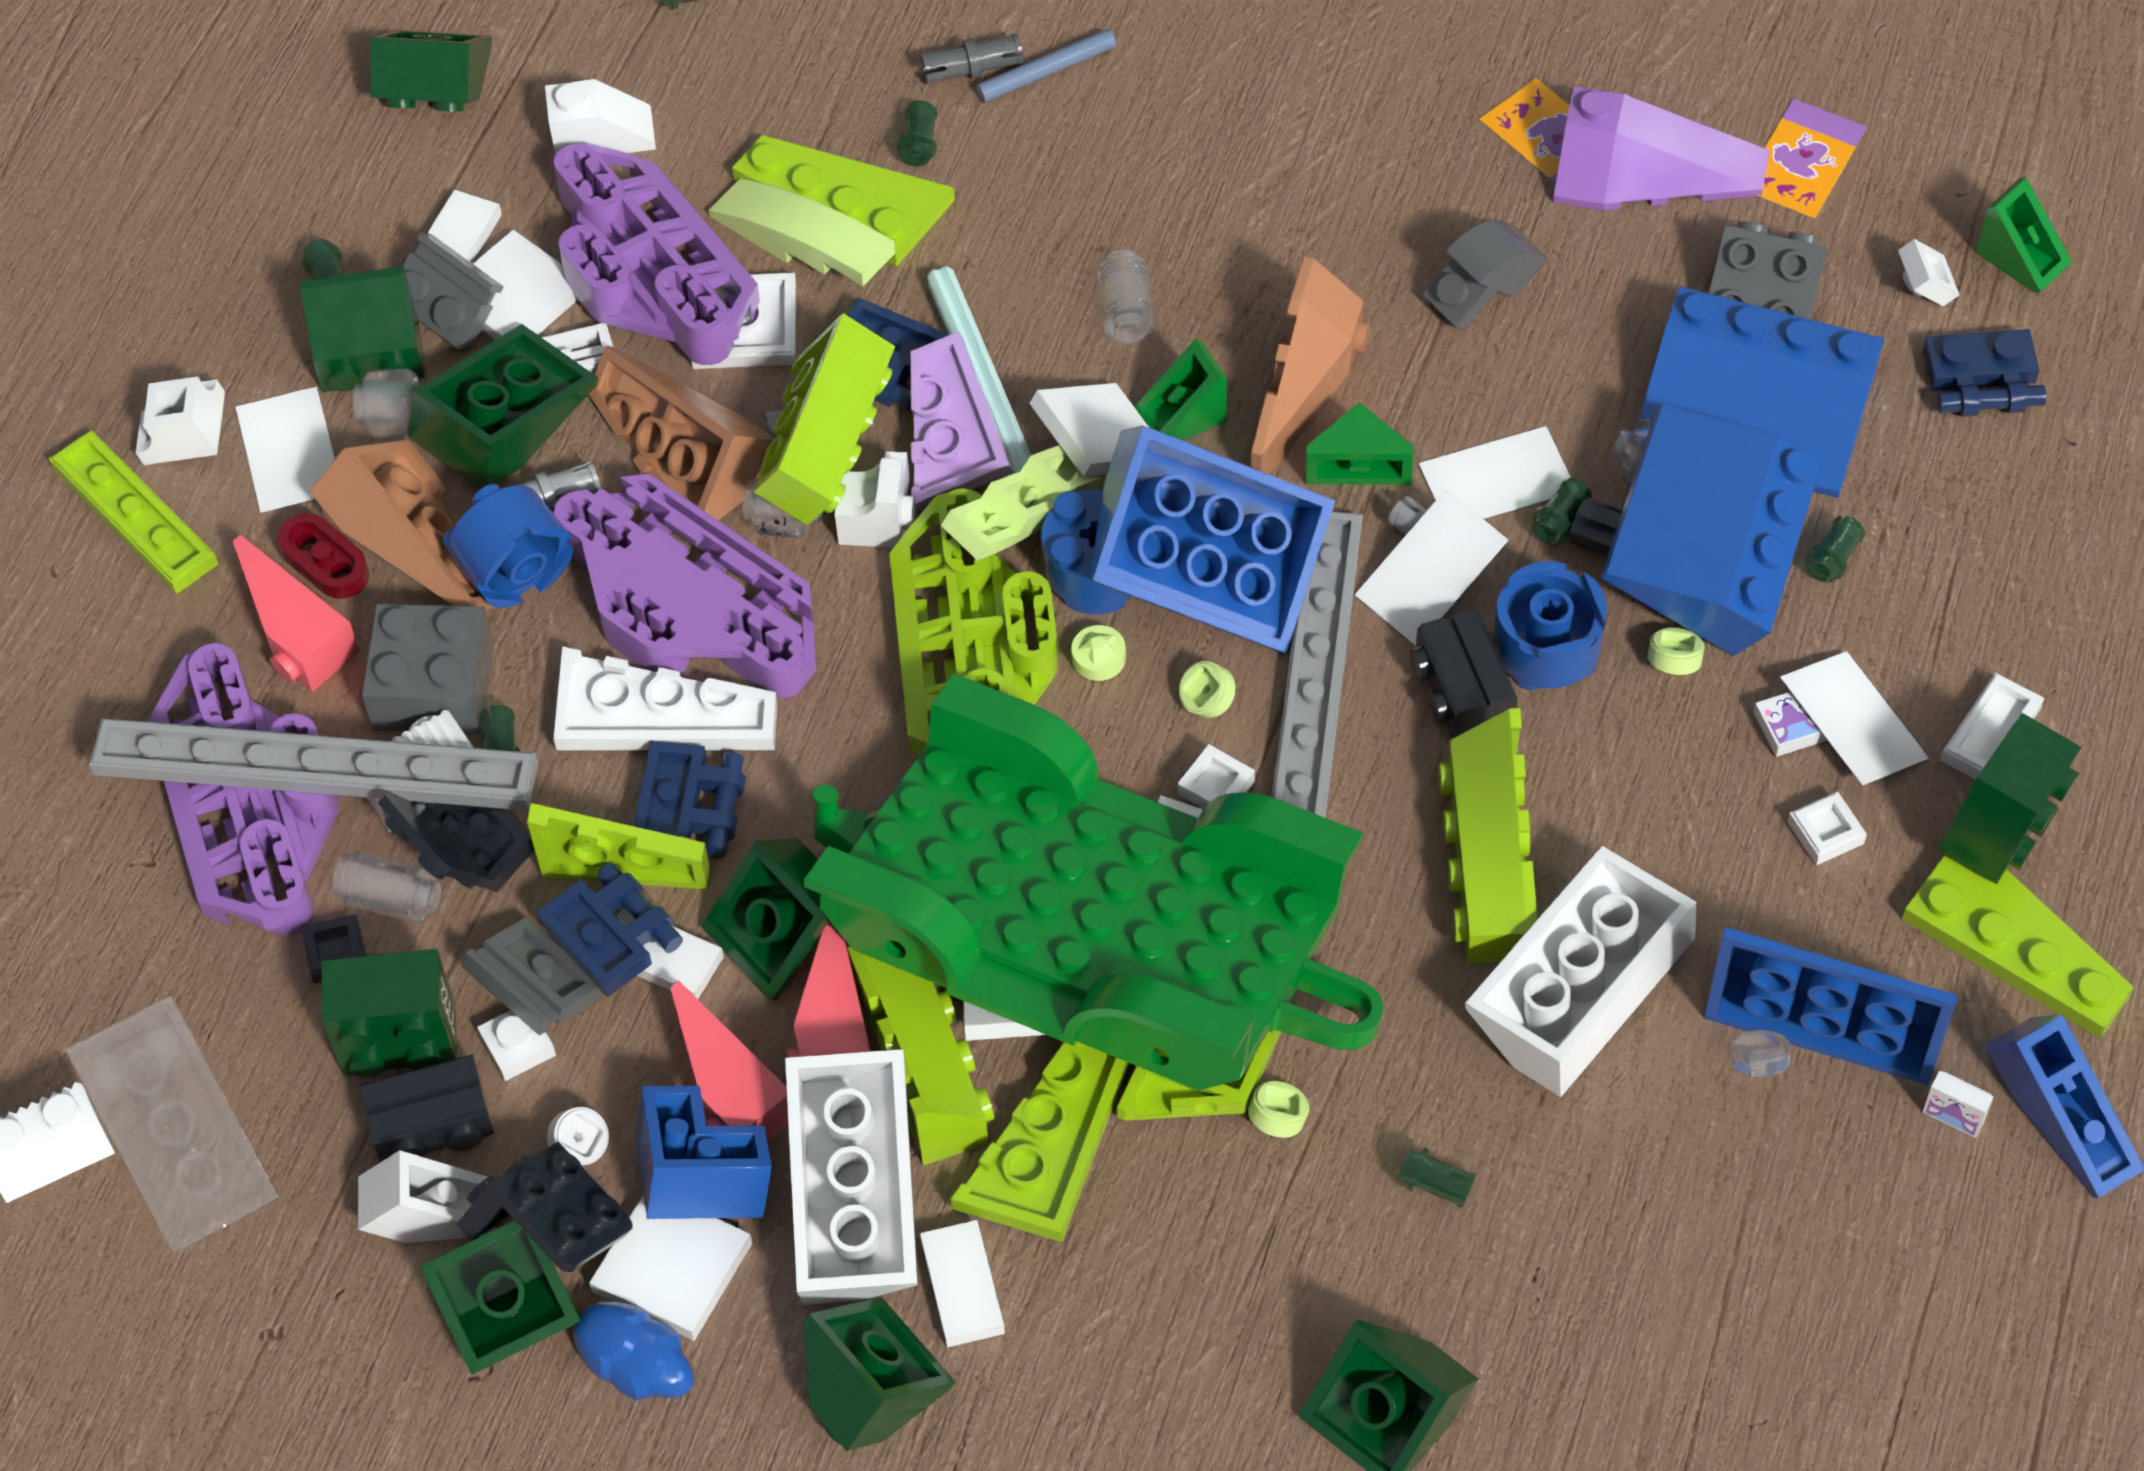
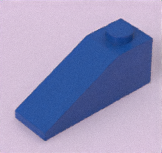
[1985,1014,2144,1198]

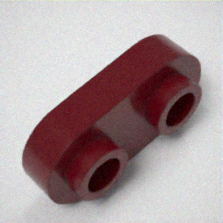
[277,513,369,599]

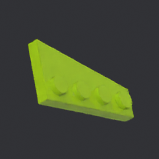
[1902,854,2133,1039]

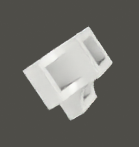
[135,376,225,465]
[835,451,915,548]

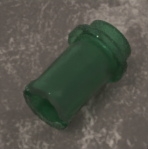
[896,100,938,166]
[302,239,345,279]
[1532,478,1592,545]
[1806,515,1865,583]
[480,705,521,752]
[1398,1147,1477,1209]

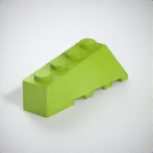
[754,313,895,525]
[1438,708,1537,963]
[847,941,995,1166]

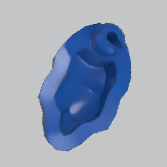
[573,1302,695,1401]

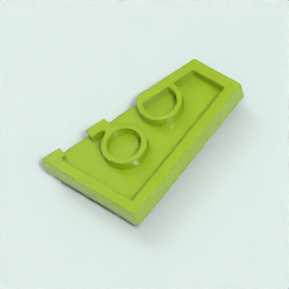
[527,803,710,890]

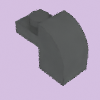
[1423,219,1548,330]

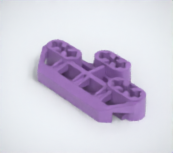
[553,142,760,365]
[554,474,817,699]
[148,643,340,936]

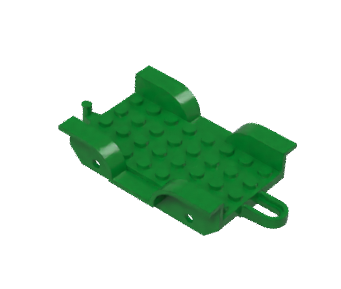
[804,673,1383,1091]

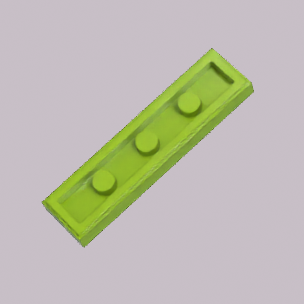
[49,430,219,595]

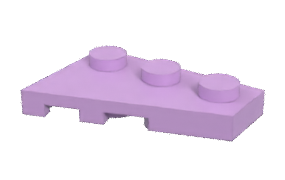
[911,331,1014,512]

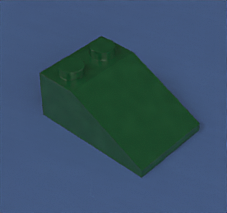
[408,324,598,489]

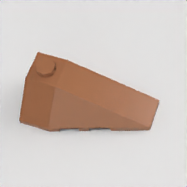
[1251,256,1370,475]
[589,346,775,520]
[310,440,498,610]

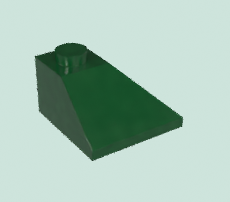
[701,837,829,1001]
[803,1297,956,1452]
[1298,1319,1479,1471]

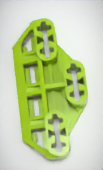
[889,488,1058,755]

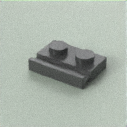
[403,232,504,351]
[462,917,601,1036]

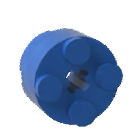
[443,484,573,608]
[1041,489,1131,614]
[1493,561,1607,690]

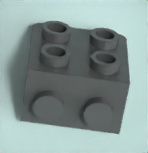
[1709,221,1828,319]

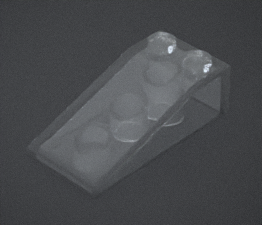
[65,996,279,1255]

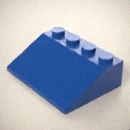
[1633,286,1885,498]
[1601,403,1822,656]
[1089,425,1335,654]
[1704,927,1958,1085]

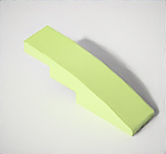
[708,178,895,286]
[941,445,1106,561]

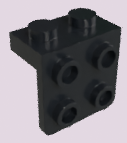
[378,793,535,892]
[456,1141,633,1272]

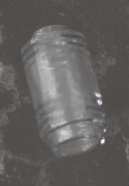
[1098,250,1155,344]
[332,851,441,923]

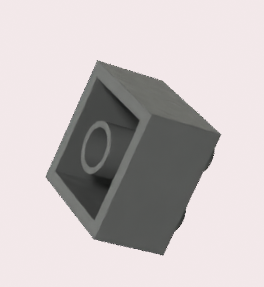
[362,604,494,733]

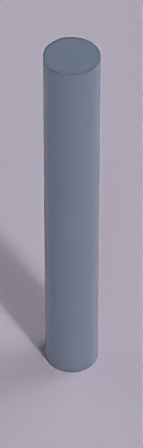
[976,29,1116,103]

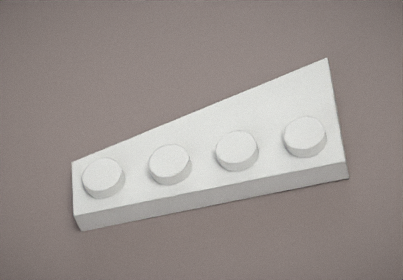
[554,646,778,750]

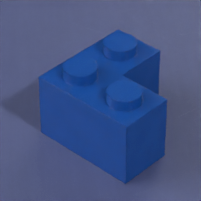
[635,1086,772,1219]

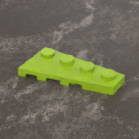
[732,135,955,267]
[951,1041,1130,1243]

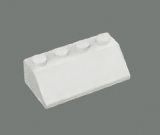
[1465,846,1696,1098]
[785,1049,918,1305]

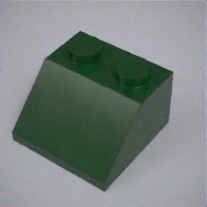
[370,30,492,112]
[300,266,425,393]
[420,1220,581,1375]

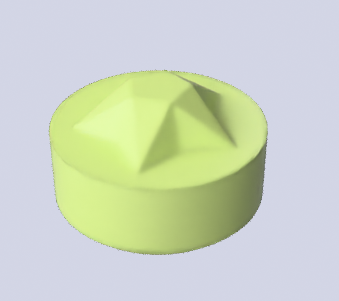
[1071,625,1126,681]
[1648,628,1705,675]
[1179,661,1235,718]
[1248,1081,1310,1138]

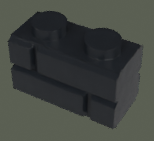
[1410,609,1518,739]
[360,1054,494,1162]

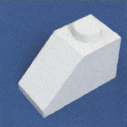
[545,79,656,155]
[358,1151,496,1243]

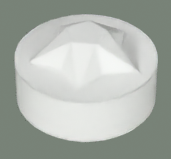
[547,1107,609,1166]

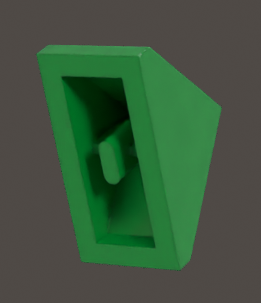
[1976,177,2072,293]
[1135,339,1227,441]
[1306,402,1414,485]

